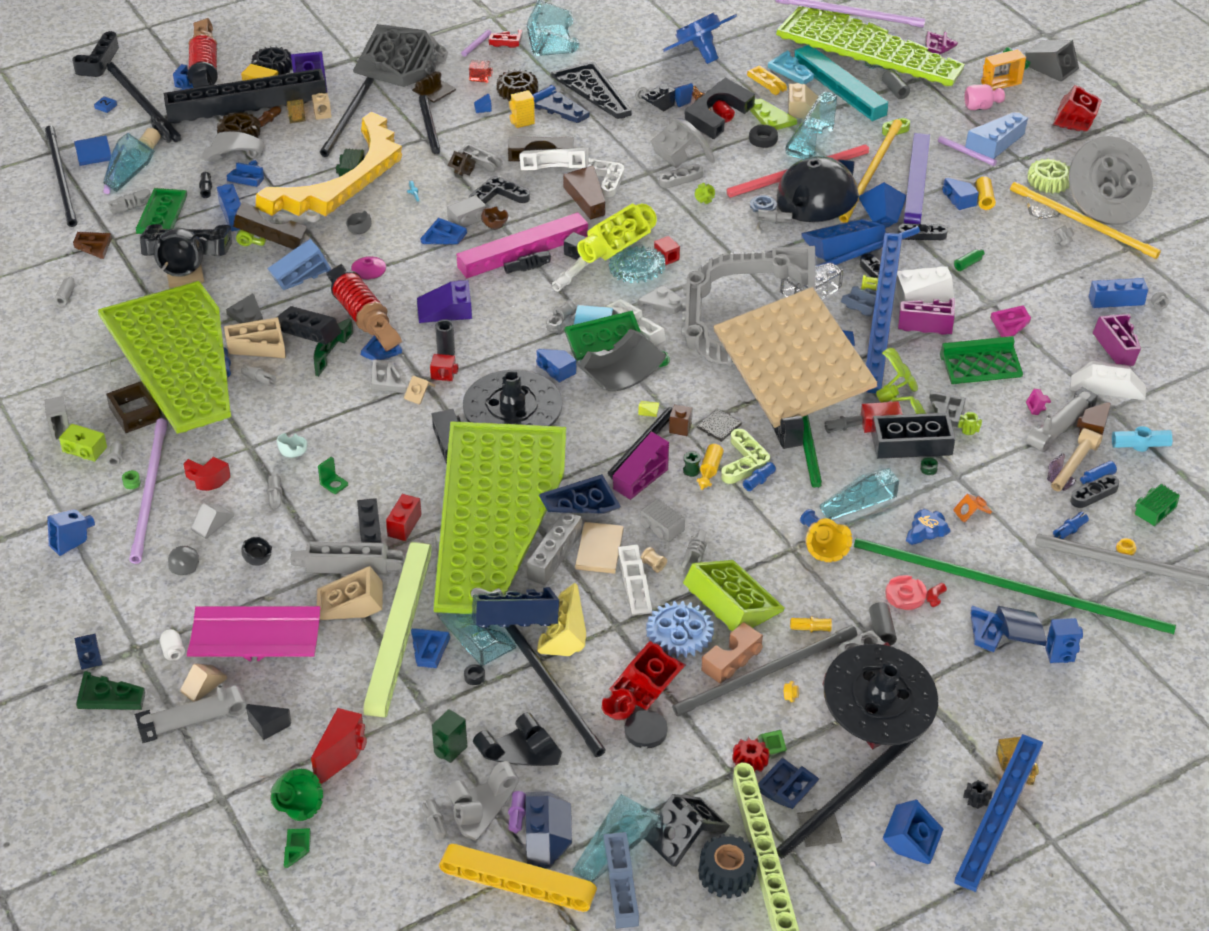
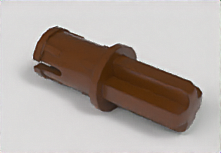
[257,106,281,127]

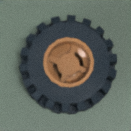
[698,834,758,899]

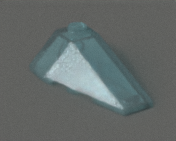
[103,133,155,192]
[819,468,899,519]
[436,612,516,666]
[572,794,660,882]

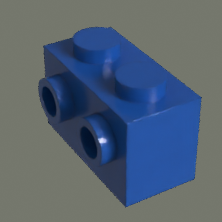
[1045,618,1083,663]

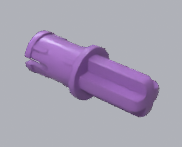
[508,791,526,833]

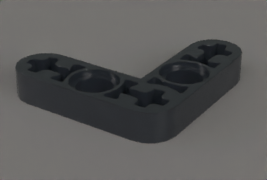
[468,176,530,204]

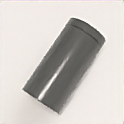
[882,69,910,99]
[869,602,897,646]

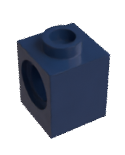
[74,633,102,670]

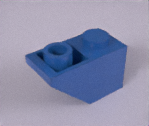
[942,178,979,210]
[536,349,577,383]

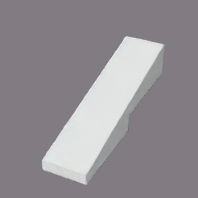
[607,299,666,346]

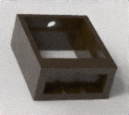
[106,381,160,434]

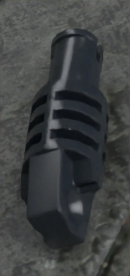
[504,251,551,274]

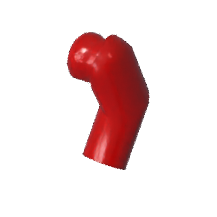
[926,582,947,607]

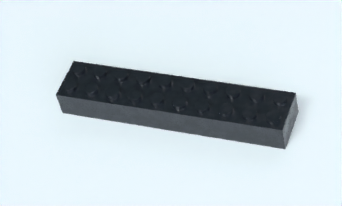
[163,69,327,123]

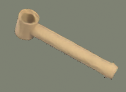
[1051,428,1103,492]

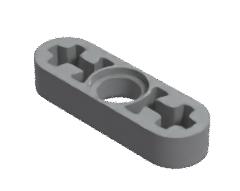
[659,164,703,188]

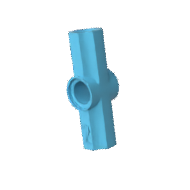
[1111,426,1173,452]

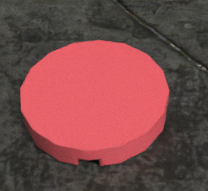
[885,575,927,610]

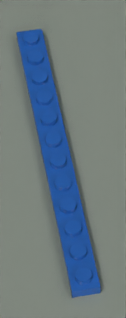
[865,233,902,393]

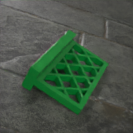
[940,336,1023,384]

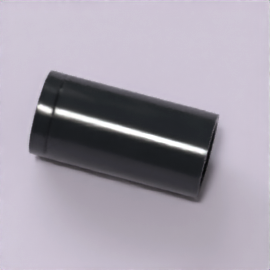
[435,320,455,356]

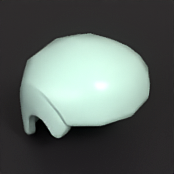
[277,433,308,458]

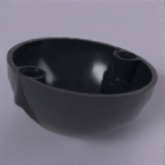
[777,156,859,222]

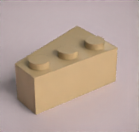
[224,317,286,358]

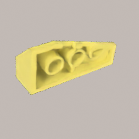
[537,583,587,656]

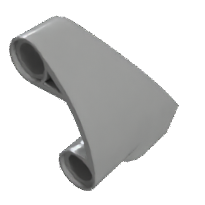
[201,132,265,162]

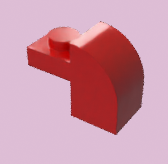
[183,457,231,491]

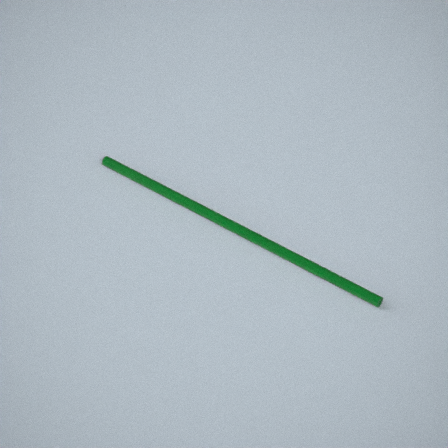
[854,537,1176,635]

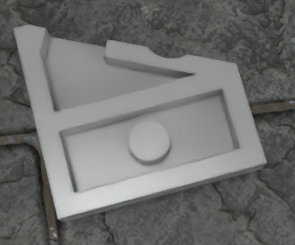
[638,285,683,314]

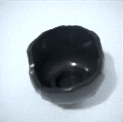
[241,537,272,566]

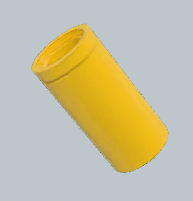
[975,177,996,210]

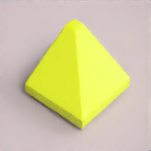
[638,401,659,417]

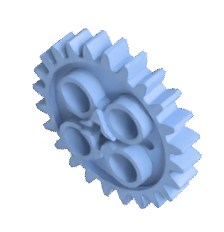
[646,601,714,658]

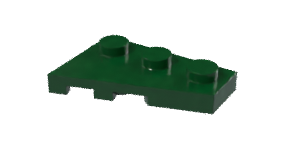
[76,671,145,710]

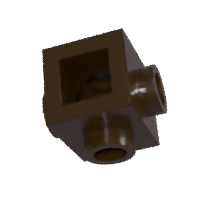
[447,151,476,176]

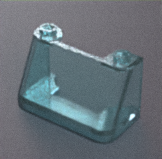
[527,0,580,56]
[785,92,837,159]

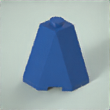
[859,182,906,229]

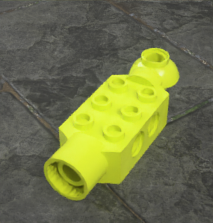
[577,203,657,263]

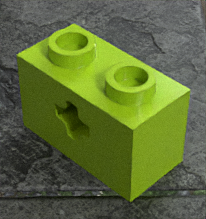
[59,423,107,462]

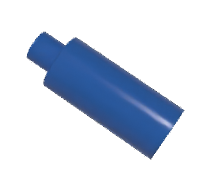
[1080,461,1117,484]

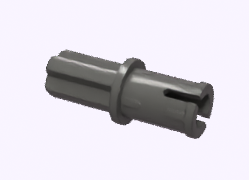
[824,414,863,433]

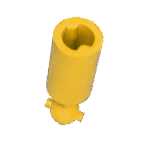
[697,444,724,490]

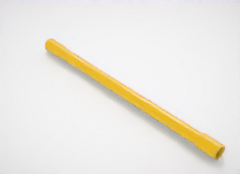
[839,119,902,223]
[1010,182,1161,259]

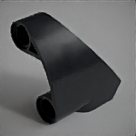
[473,712,562,766]

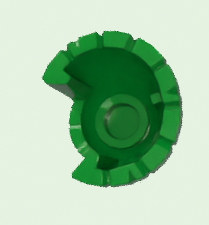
[270,768,323,821]

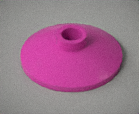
[351,256,386,280]

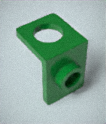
[318,457,348,494]

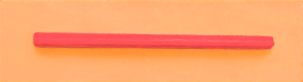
[727,144,869,198]

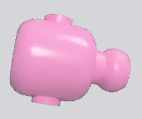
[964,84,1005,111]

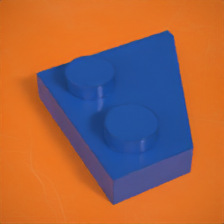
[420,217,467,244]
[970,605,1004,652]
[411,628,451,668]

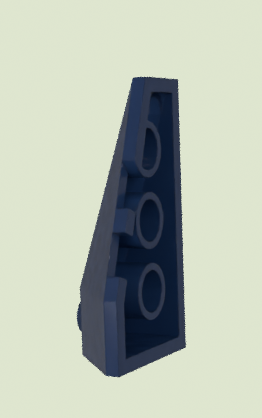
[539,474,621,514]

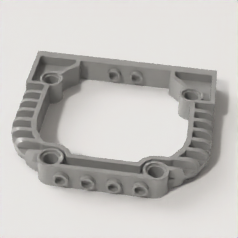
[682,246,816,366]

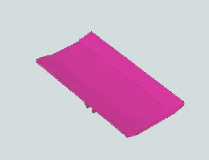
[187,606,321,661]

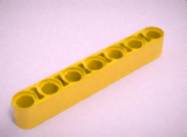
[439,844,597,912]

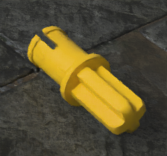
[790,616,832,633]

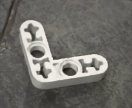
[578,158,624,197]

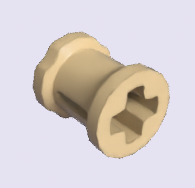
[640,547,667,573]

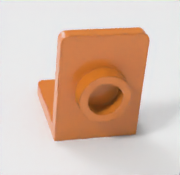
[953,493,992,522]

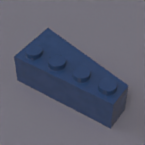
[472,587,559,628]

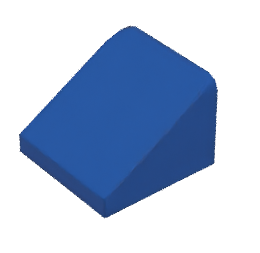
[474,94,492,113]

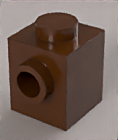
[669,404,693,436]

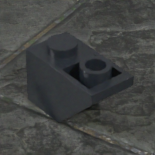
[641,83,675,112]

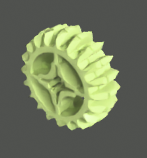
[1027,158,1070,194]

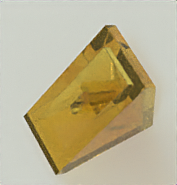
[286,99,306,124]

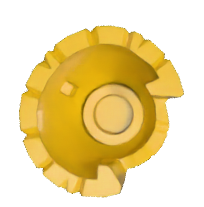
[805,518,853,562]

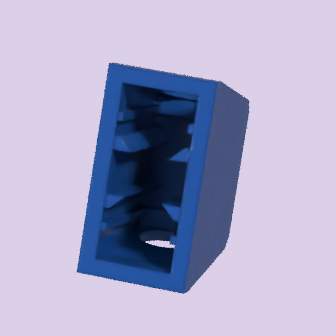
[47,509,95,556]

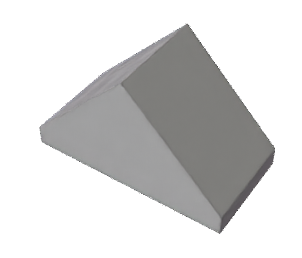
[191,503,234,539]

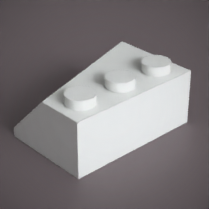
[895,267,954,304]

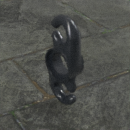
[150,116,171,143]

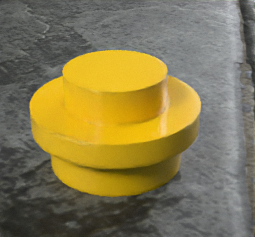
[1116,538,1136,556]
[784,681,799,702]

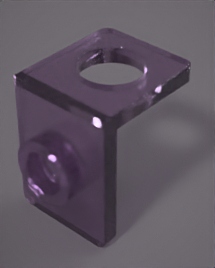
[1047,453,1076,491]

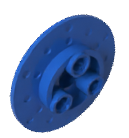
[662,12,737,64]

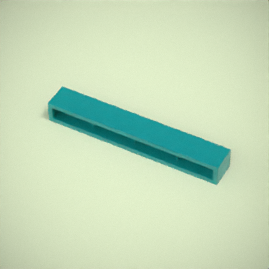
[794,45,889,121]

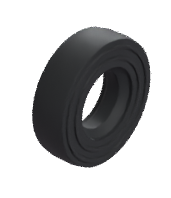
[749,125,778,148]

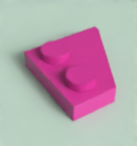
[990,305,1031,337]

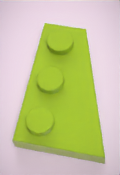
[750,98,797,130]

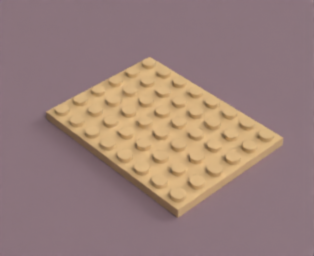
[714,287,877,428]

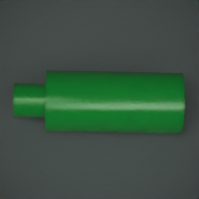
[954,249,985,271]

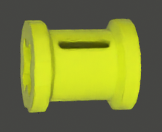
[861,274,879,291]

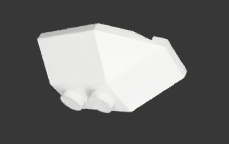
[1070,361,1146,400]

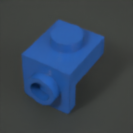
[173,64,189,89]

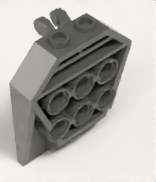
[353,24,437,87]

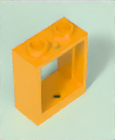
[981,49,1026,90]

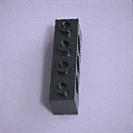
[276,306,342,345]

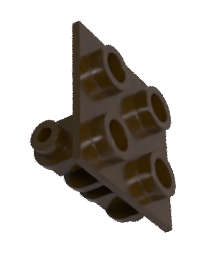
[412,71,456,103]

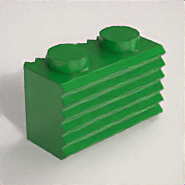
[1135,484,1180,526]

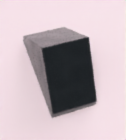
[246,704,292,740]

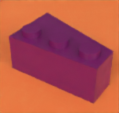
[898,298,955,335]
[613,431,669,500]

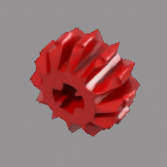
[732,736,770,773]

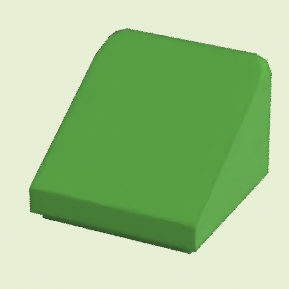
[758,730,787,755]

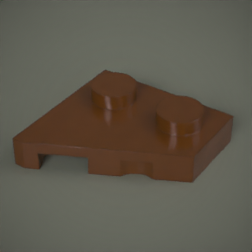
[73,232,112,259]

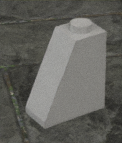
[44,396,70,443]

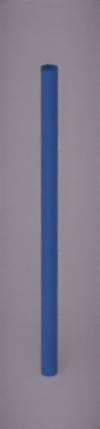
[816,226,920,273]

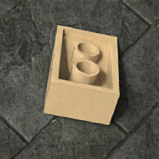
[317,566,383,620]

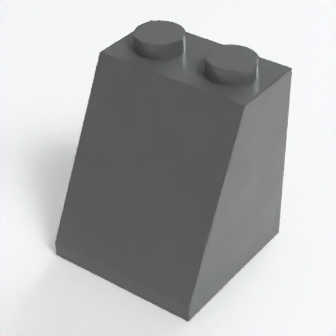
[1025,40,1079,81]

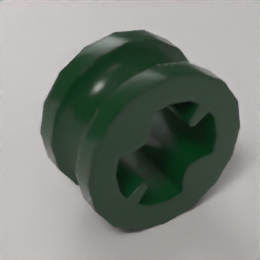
[920,457,938,476]

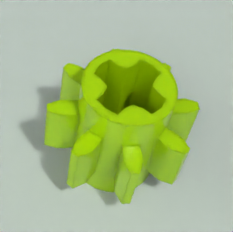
[694,183,715,204]
[958,412,982,435]

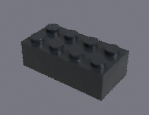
[871,413,955,459]

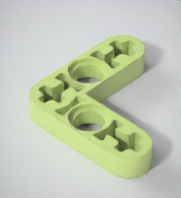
[721,429,770,484]

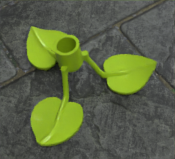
[876,348,926,414]

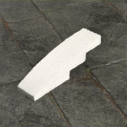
[618,545,652,616]

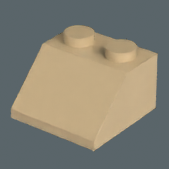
[788,83,820,119]

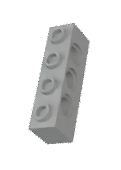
[527,513,582,585]

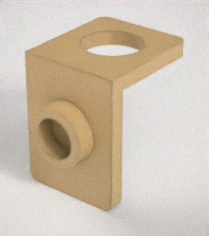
[404,375,435,405]

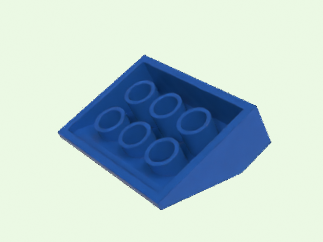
[801,219,886,261]

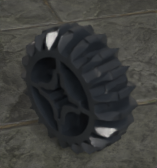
[251,46,292,75]

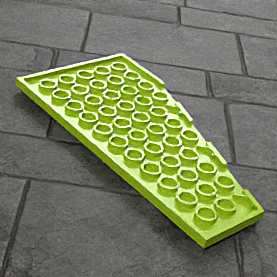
[776,6,965,86]
[98,281,231,434]
[434,422,566,614]

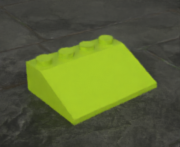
[683,560,785,631]

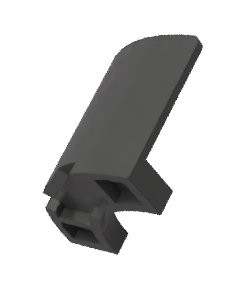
[578,329,666,391]

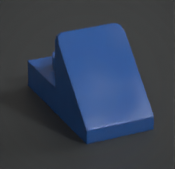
[673,83,693,107]

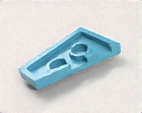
[768,50,814,84]

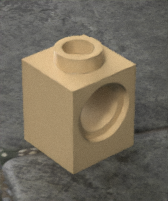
[312,93,331,120]

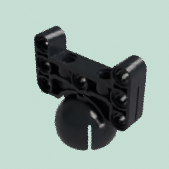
[140,224,232,277]

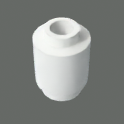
[159,629,185,660]

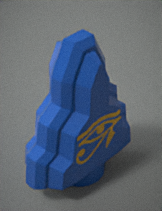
[906,508,951,545]

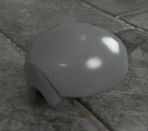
[346,211,372,234]
[168,546,199,575]

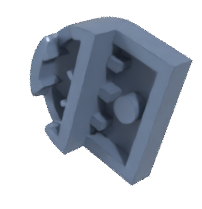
[841,286,876,317]

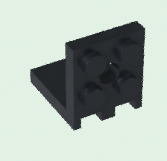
[642,794,730,867]

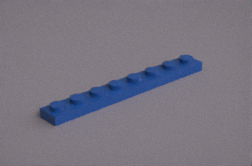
[954,734,1043,892]

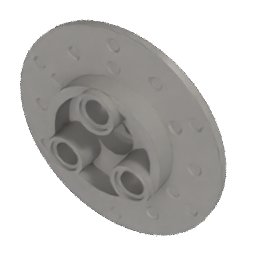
[1069,136,1153,225]

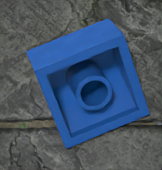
[882,799,944,864]

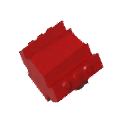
[1052,85,1102,132]
[609,641,686,710]

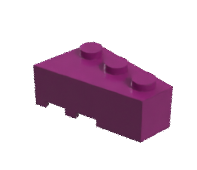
[1092,314,1141,366]

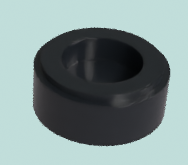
[464,664,485,685]

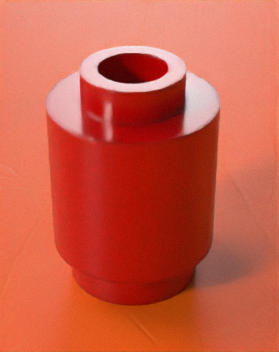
[713,100,735,123]

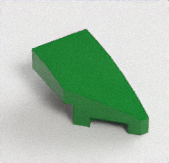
[284,828,311,868]

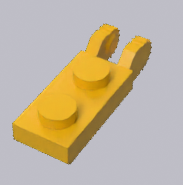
[747,65,787,95]

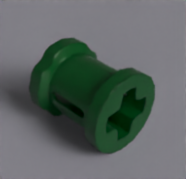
[683,451,701,477]

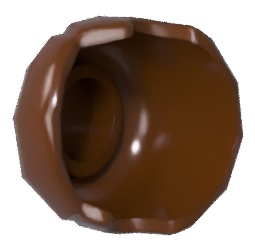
[481,206,509,230]

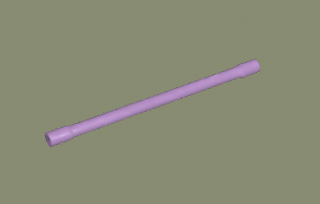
[775,0,925,28]
[129,418,168,564]

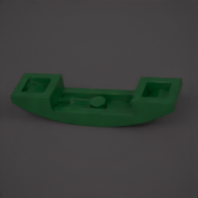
[313,318,353,377]

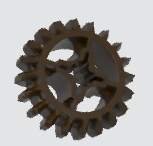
[496,69,538,101]
[217,112,261,138]

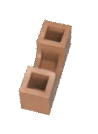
[701,622,763,684]

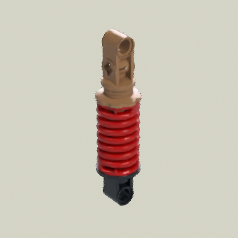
[188,18,218,88]
[326,264,402,352]

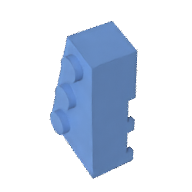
[267,239,331,291]

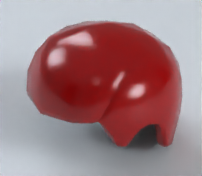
[601,688,636,721]

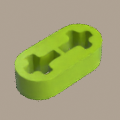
[882,118,910,136]

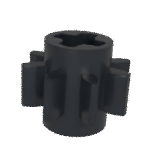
[963,780,993,809]

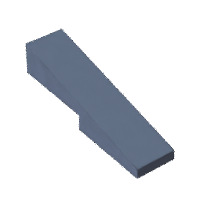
[603,832,639,929]

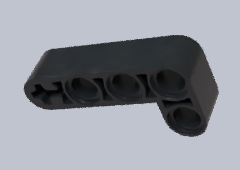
[72,31,119,77]
[769,415,804,449]

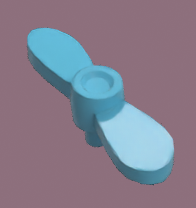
[407,181,419,201]

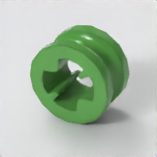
[122,470,141,489]

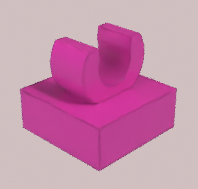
[1026,388,1051,415]

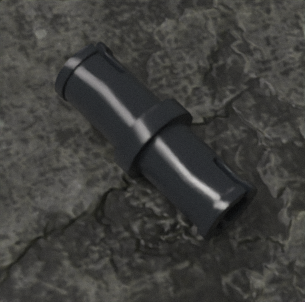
[199,171,212,198]

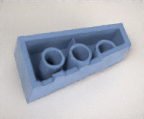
[965,112,1028,159]

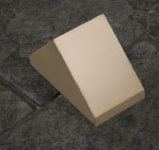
[180,664,227,702]

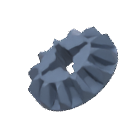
[750,195,777,212]

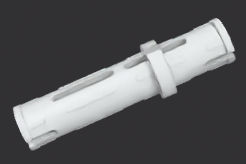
[552,256,589,292]

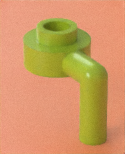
[236,230,266,246]

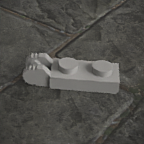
[458,143,503,172]

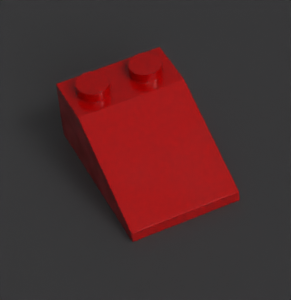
[311,708,367,785]

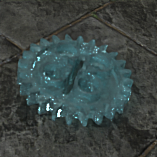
[609,246,666,283]

